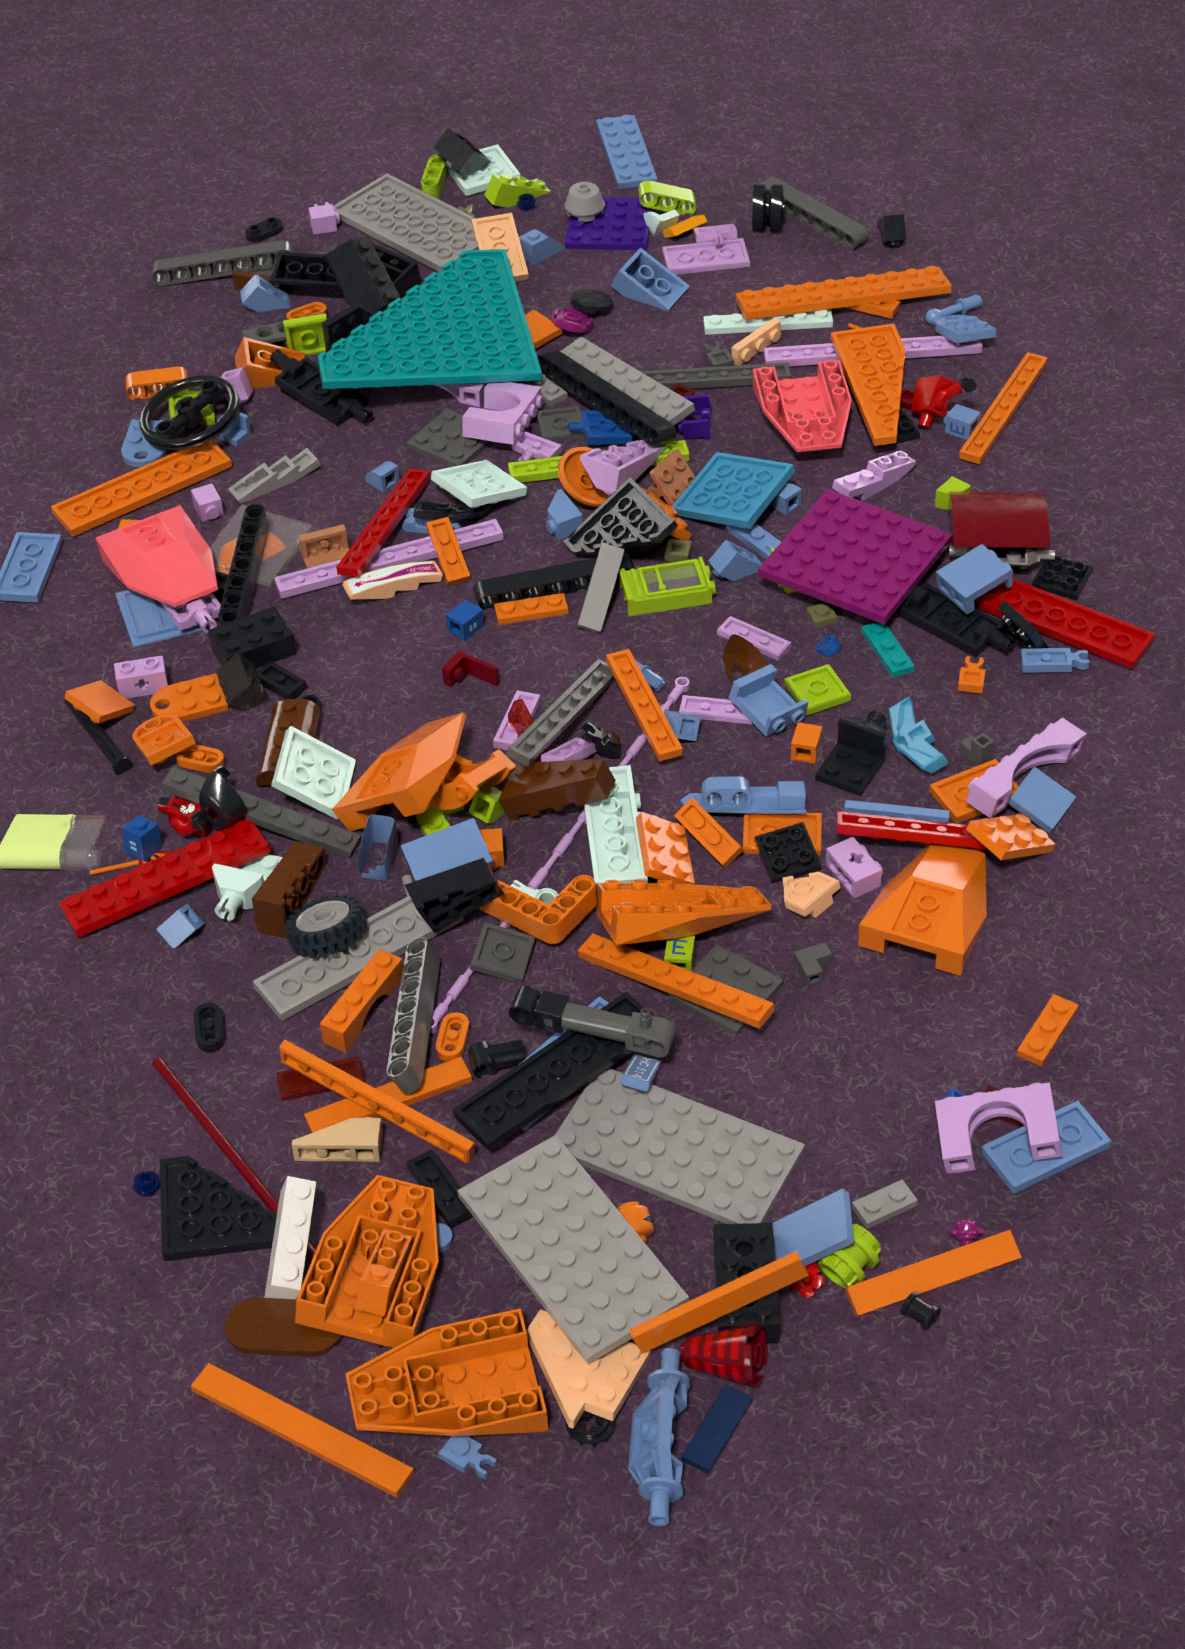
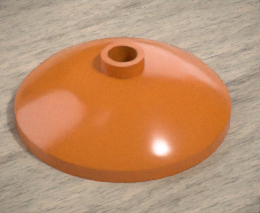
[558,447,611,507]

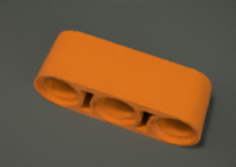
[125,367,189,400]

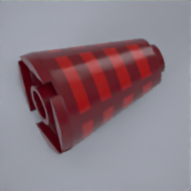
[680,1324,767,1387]

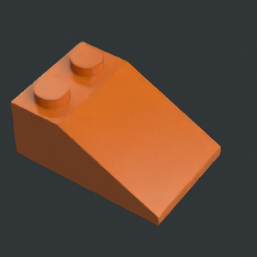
[235,337,305,388]

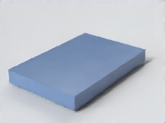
[401,818,494,881]
[773,1188,854,1266]

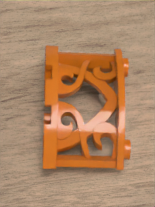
[428,749,517,810]

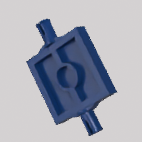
[568,411,632,445]

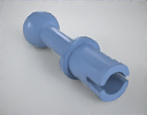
[925,294,982,326]

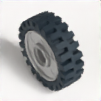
[285,894,367,958]

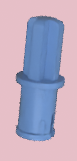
[635,660,665,691]

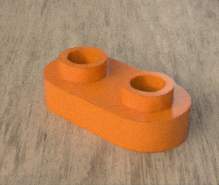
[286,302,327,320]
[175,744,225,773]
[436,1013,470,1062]

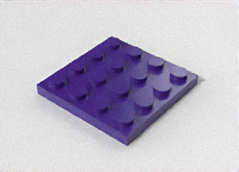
[565,196,652,251]

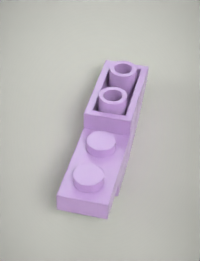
[832,451,916,501]

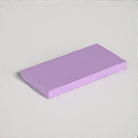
[662,238,750,275]

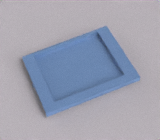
[115,590,202,648]

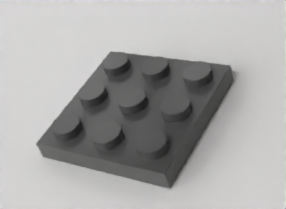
[406,408,493,467]
[669,944,784,1037]

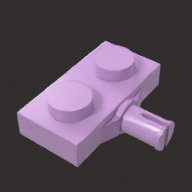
[693,224,737,245]
[512,431,562,461]

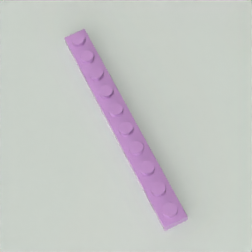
[764,336,982,366]
[274,519,504,599]

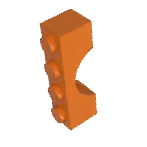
[320,949,403,1053]

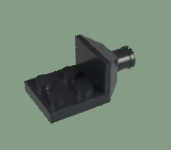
[322,302,388,353]
[815,710,887,797]

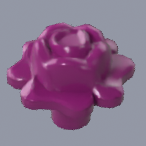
[949,1219,985,1247]

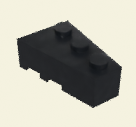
[372,243,421,299]
[405,858,504,933]

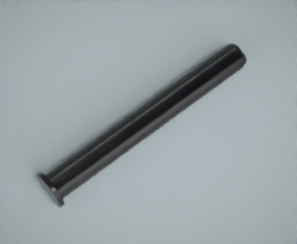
[64,698,132,775]

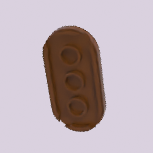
[224,1298,344,1357]

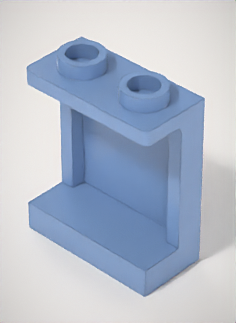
[936,544,1013,614]
[729,664,808,737]

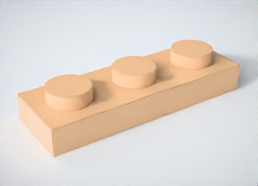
[732,318,781,366]

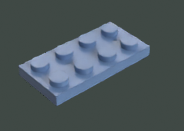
[0,532,63,603]
[981,1101,1111,1194]

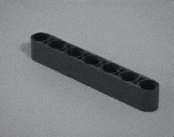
[218,504,269,625]
[473,553,635,611]

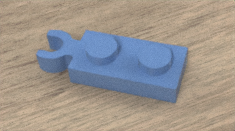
[1020,648,1089,673]

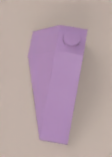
[580,440,666,495]

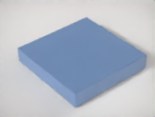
[1008,767,1076,833]

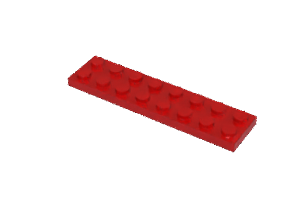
[974,579,1155,670]
[59,820,271,938]

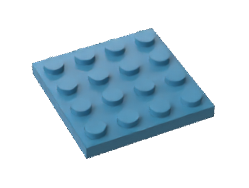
[672,452,795,529]

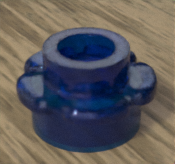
[517,193,536,210]
[132,1171,160,1197]

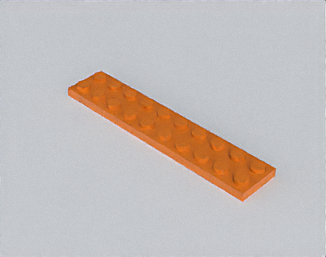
[735,266,952,320]

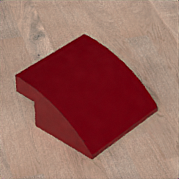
[948,492,1051,548]

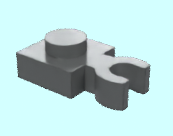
[704,341,734,367]

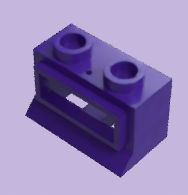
[678,394,712,440]

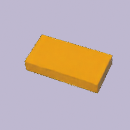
[662,214,707,238]

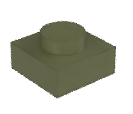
[665,539,692,562]
[806,602,837,628]

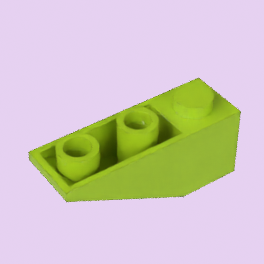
[484,173,551,207]

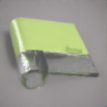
[0,814,107,870]

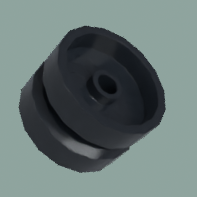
[752,184,785,231]

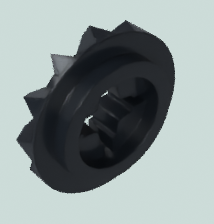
[565,1411,615,1447]

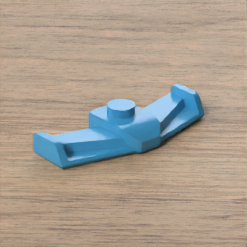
[888,697,948,773]

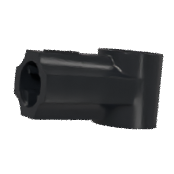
[467,1039,526,1078]

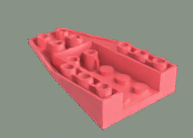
[753,360,852,452]
[96,505,218,607]

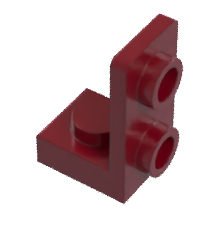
[442,651,500,687]

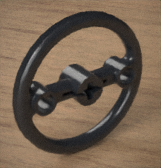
[139,375,240,450]

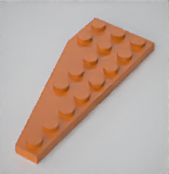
[831,324,905,446]

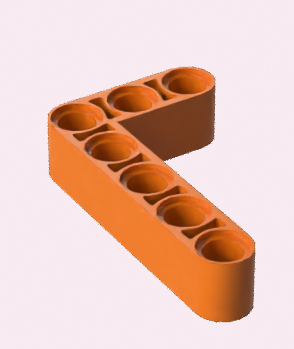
[478,875,597,944]

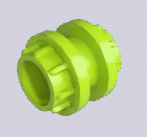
[818,1224,881,1288]

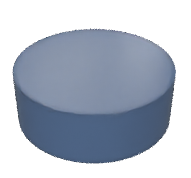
[436,1223,453,1253]

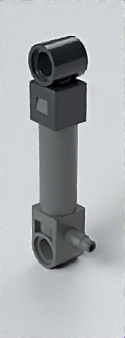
[508,986,677,1057]

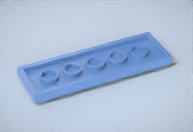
[596,115,657,189]

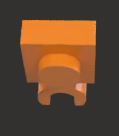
[958,656,986,694]

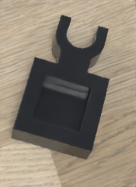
[581,722,621,759]

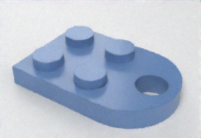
[935,315,996,343]
[121,419,167,468]

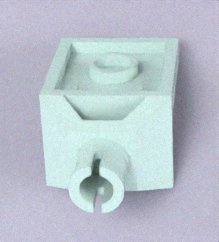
[212,854,283,921]

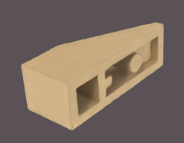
[292,1117,383,1162]

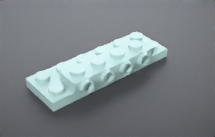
[584,765,648,890]

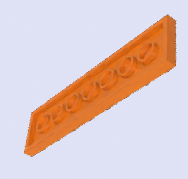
[50,440,232,537]

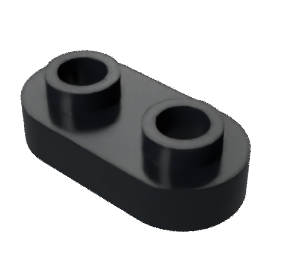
[245,217,283,243]
[194,1003,224,1052]

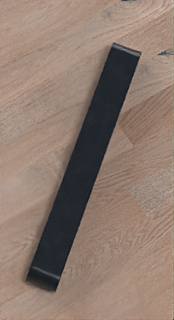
[537,350,677,447]

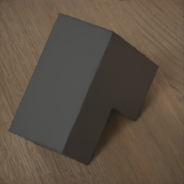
[959,733,994,766]
[794,942,832,985]

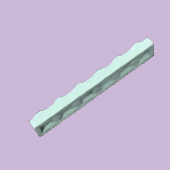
[704,309,833,335]

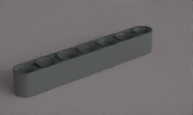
[758,176,869,250]
[152,240,293,286]
[387,937,440,1094]

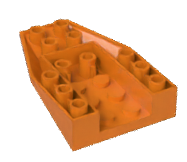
[331,713,466,831]
[858,844,987,976]
[596,879,771,945]
[295,1175,438,1348]
[346,1308,549,1436]

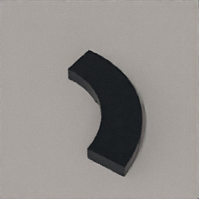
[413,501,497,521]

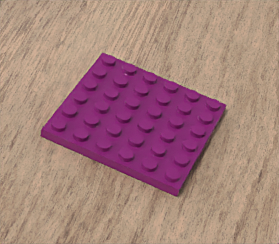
[758,489,952,624]

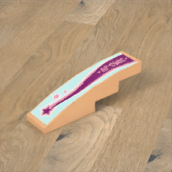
[343,561,443,600]

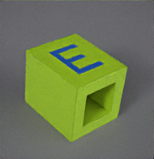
[664,936,695,971]

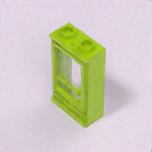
[619,556,716,616]

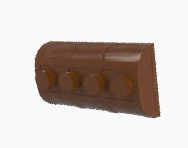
[256,699,321,786]

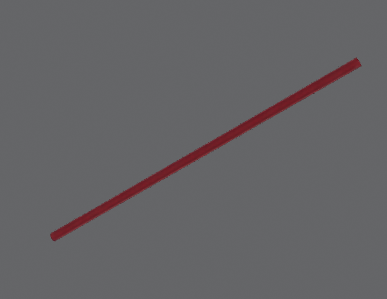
[152,1057,384,1348]

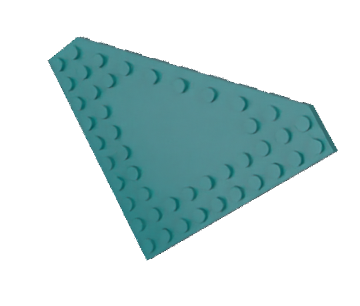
[318,249,542,390]

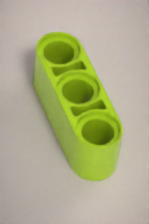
[421,154,448,199]
[638,181,696,215]

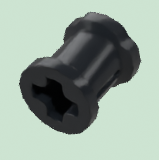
[900,1291,941,1331]

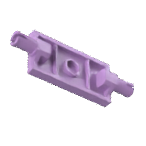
[160,593,221,633]

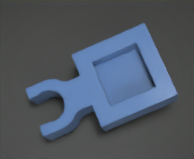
[438,1436,497,1480]

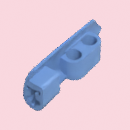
[680,776,807,814]

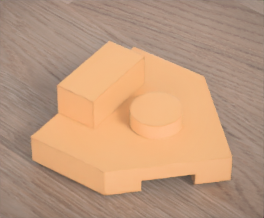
[783,872,841,918]

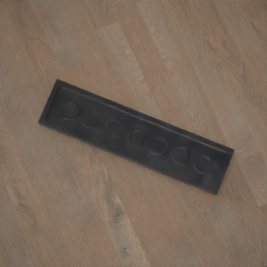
[453,992,653,1151]

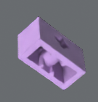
[114,656,168,698]
[826,837,883,898]

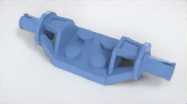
[628,1348,690,1526]

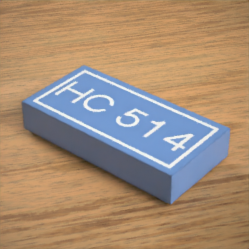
[620,1054,661,1092]

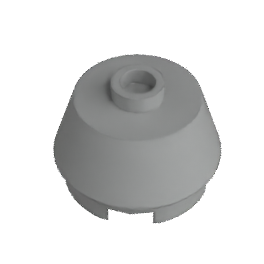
[564,182,605,222]

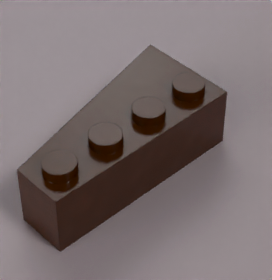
[498,759,616,820]
[252,841,327,939]

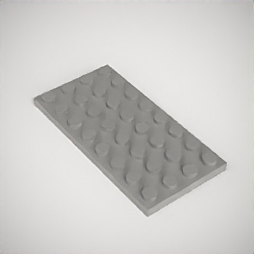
[333,174,478,272]
[555,1068,805,1224]
[457,1135,689,1364]

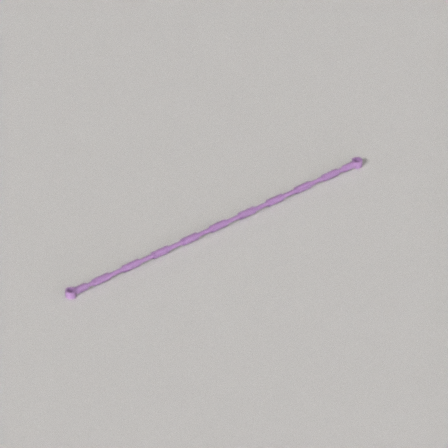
[430,677,690,1034]

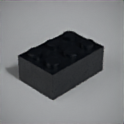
[208,606,296,679]

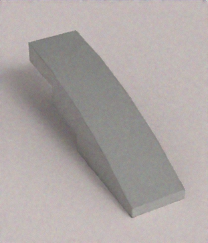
[228,448,321,504]
[577,543,624,633]

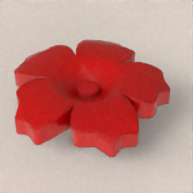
[790,1263,826,1299]

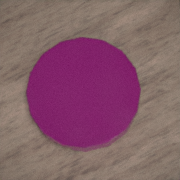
[551,308,593,333]

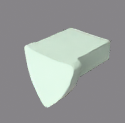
[643,210,679,237]

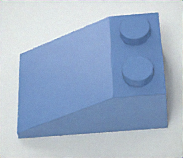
[611,248,690,311]

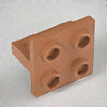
[647,449,696,507]
[297,524,349,568]

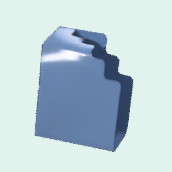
[357,815,399,881]

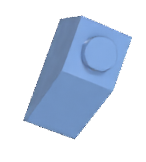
[519,229,565,265]
[240,274,291,312]
[546,489,583,540]
[708,540,762,581]

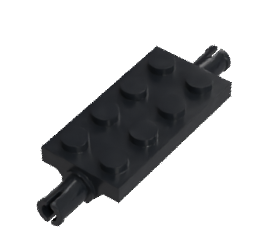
[270,349,373,426]
[898,583,1016,657]

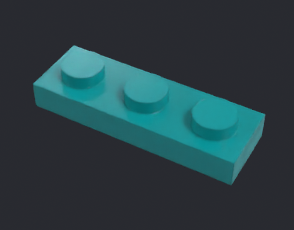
[861,622,915,678]

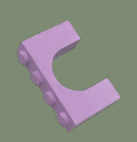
[463,382,544,445]
[935,1082,1063,1173]

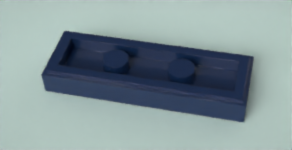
[681,1384,753,1474]

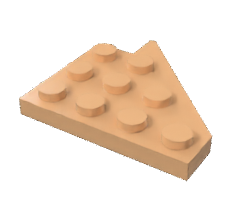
[527,1309,651,1428]

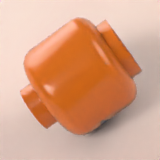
[617,1201,654,1244]

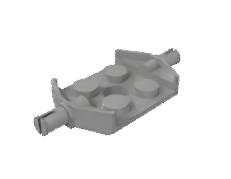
[949,546,1055,569]

